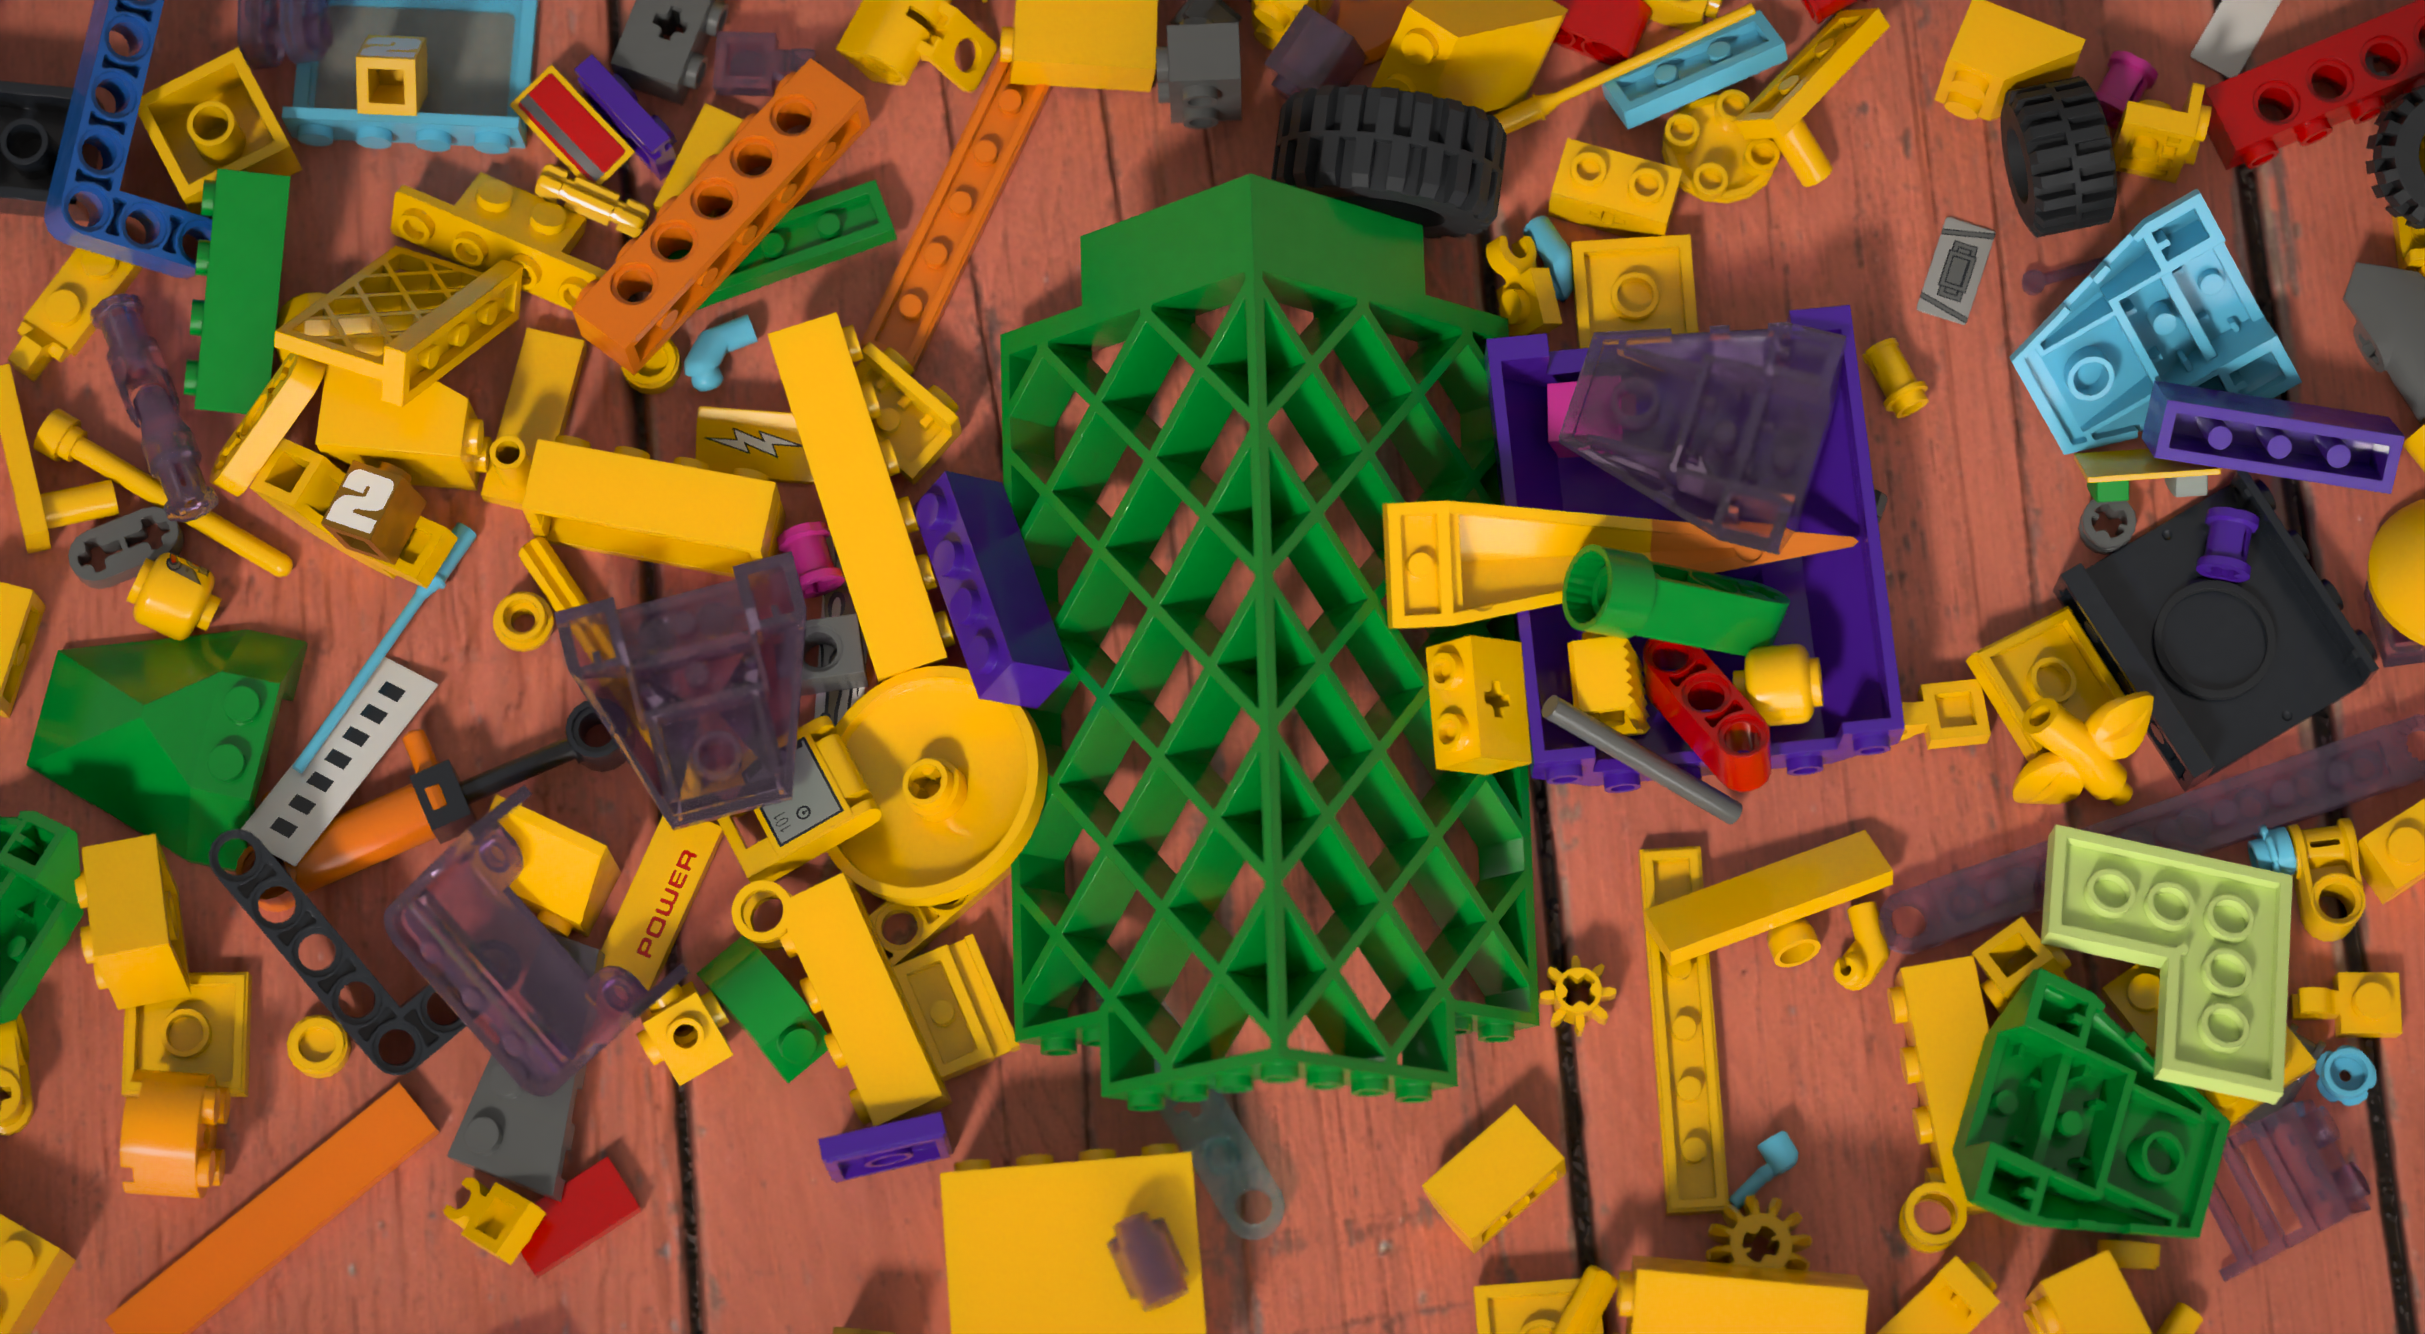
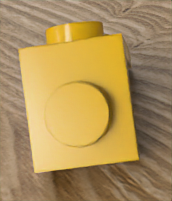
[1876,1256,2001,1334]

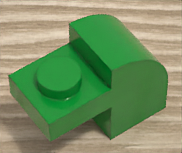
[696,935,828,1083]

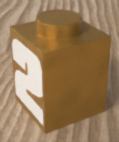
[321,460,427,565]

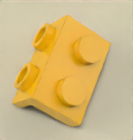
[855,342,962,485]

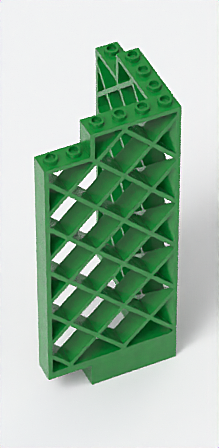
[1000,173,1540,1111]

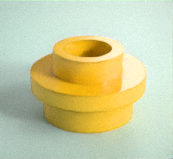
[493,591,554,652]

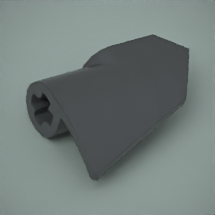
[2343,262,2425,424]

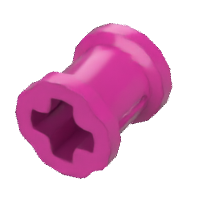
[2094,51,2158,129]
[776,521,845,599]

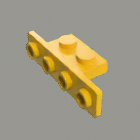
[390,172,607,311]

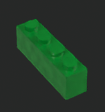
[184,168,291,414]

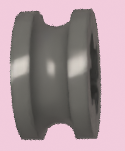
[2078,500,2137,555]

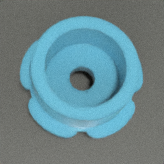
[2247,825,2296,875]
[2315,1045,2376,1106]

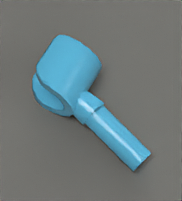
[1729,1131,1798,1210]

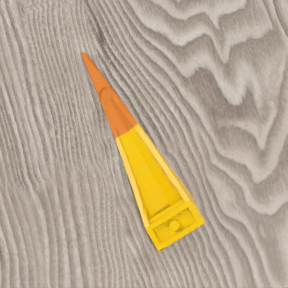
[1382,501,1859,629]

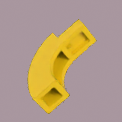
[249,438,458,589]

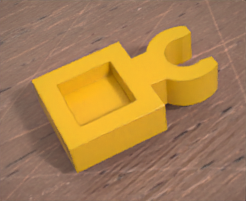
[443,1177,546,1265]

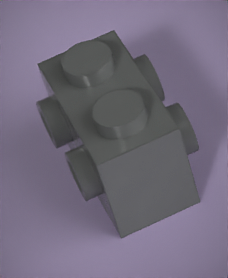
[1156,17,1242,129]

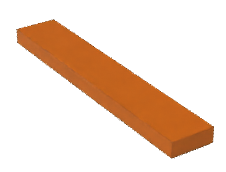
[859,56,1053,376]
[104,1083,440,1334]

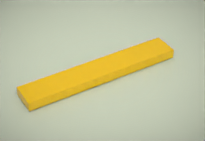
[1638,846,1729,1216]

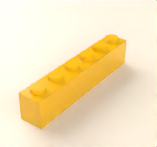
[767,312,956,684]

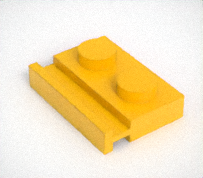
[892,933,1021,1082]

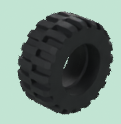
[1271,85,1507,238]

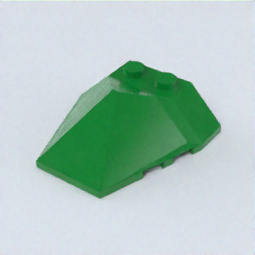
[26,629,308,872]
[0,811,84,1025]
[1952,968,2231,1239]

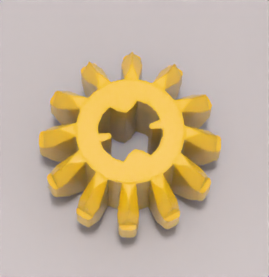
[1705,1195,1812,1271]

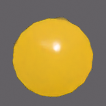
[1662,89,1780,204]

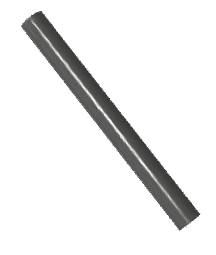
[1542,695,1743,824]

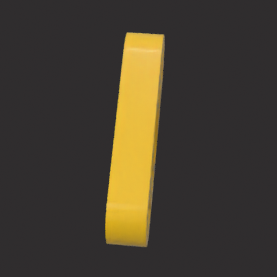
[209,352,326,497]

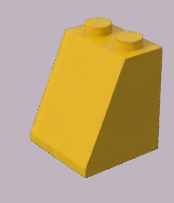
[1371,0,1568,112]
[315,334,492,491]

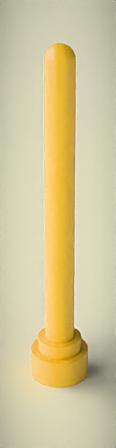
[34,408,293,577]

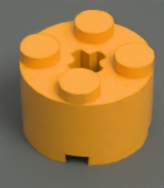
[120,1069,230,1198]

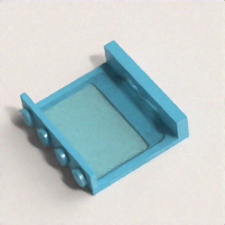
[282,0,539,154]

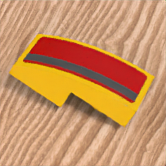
[509,63,635,185]

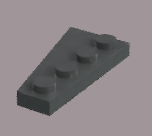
[447,931,605,1202]

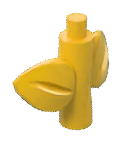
[2012,691,2154,806]

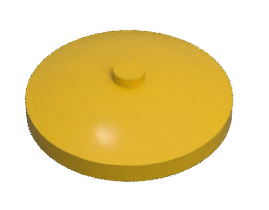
[826,665,1048,906]

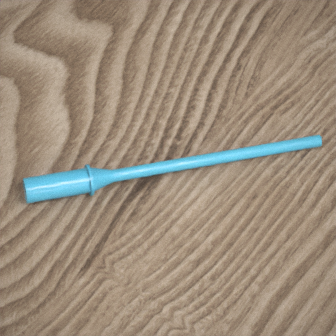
[292,523,477,773]

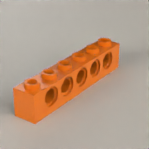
[572,58,871,376]

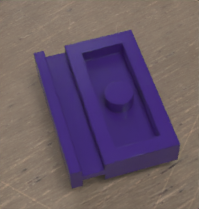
[574,54,677,181]

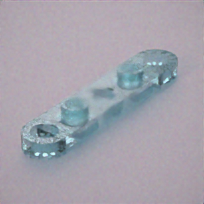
[1095,991,1285,1240]

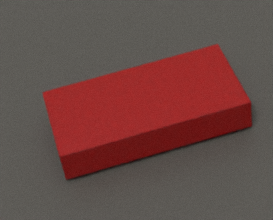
[520,1156,643,1278]

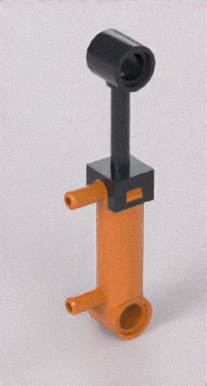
[236,699,633,912]

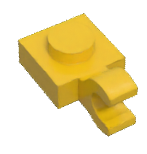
[1486,236,1563,337]
[1900,679,1991,750]
[2290,972,2403,1038]

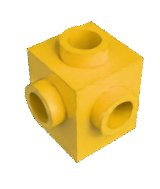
[1972,917,2072,1015]
[636,981,733,1086]

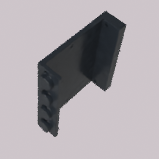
[2053,471,2379,792]

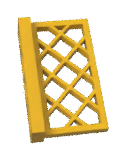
[274,246,523,407]

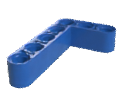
[44,0,212,279]

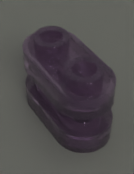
[237,0,333,70]

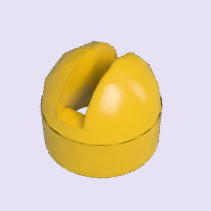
[1767,917,1821,967]

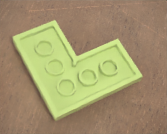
[2041,824,2293,1104]

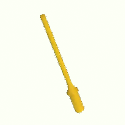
[1493,3,1756,135]

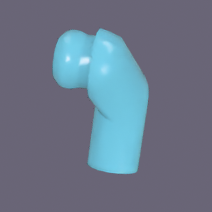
[1523,216,1573,302]
[684,314,758,392]

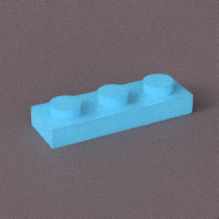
[1602,10,1788,130]

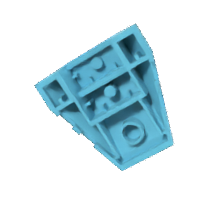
[2009,188,2302,455]

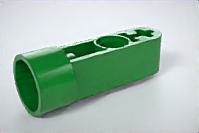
[1562,544,1790,656]

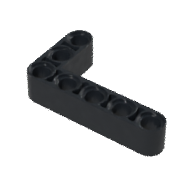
[209,829,521,1076]

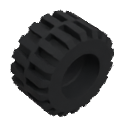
[2000,76,2117,238]
[2365,85,2425,229]

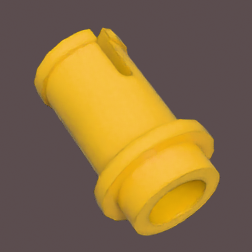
[1862,338,1929,418]

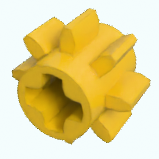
[1539,955,1617,1036]

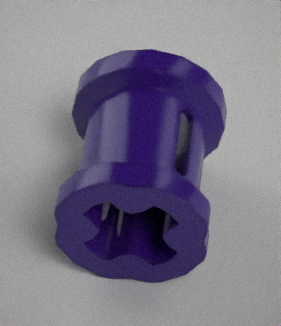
[2196,507,2260,582]

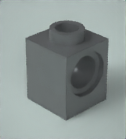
[776,613,869,696]

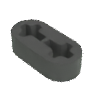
[68,507,185,589]

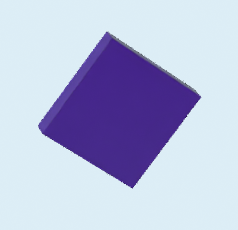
[818,1112,953,1183]

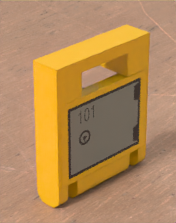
[699,716,882,882]

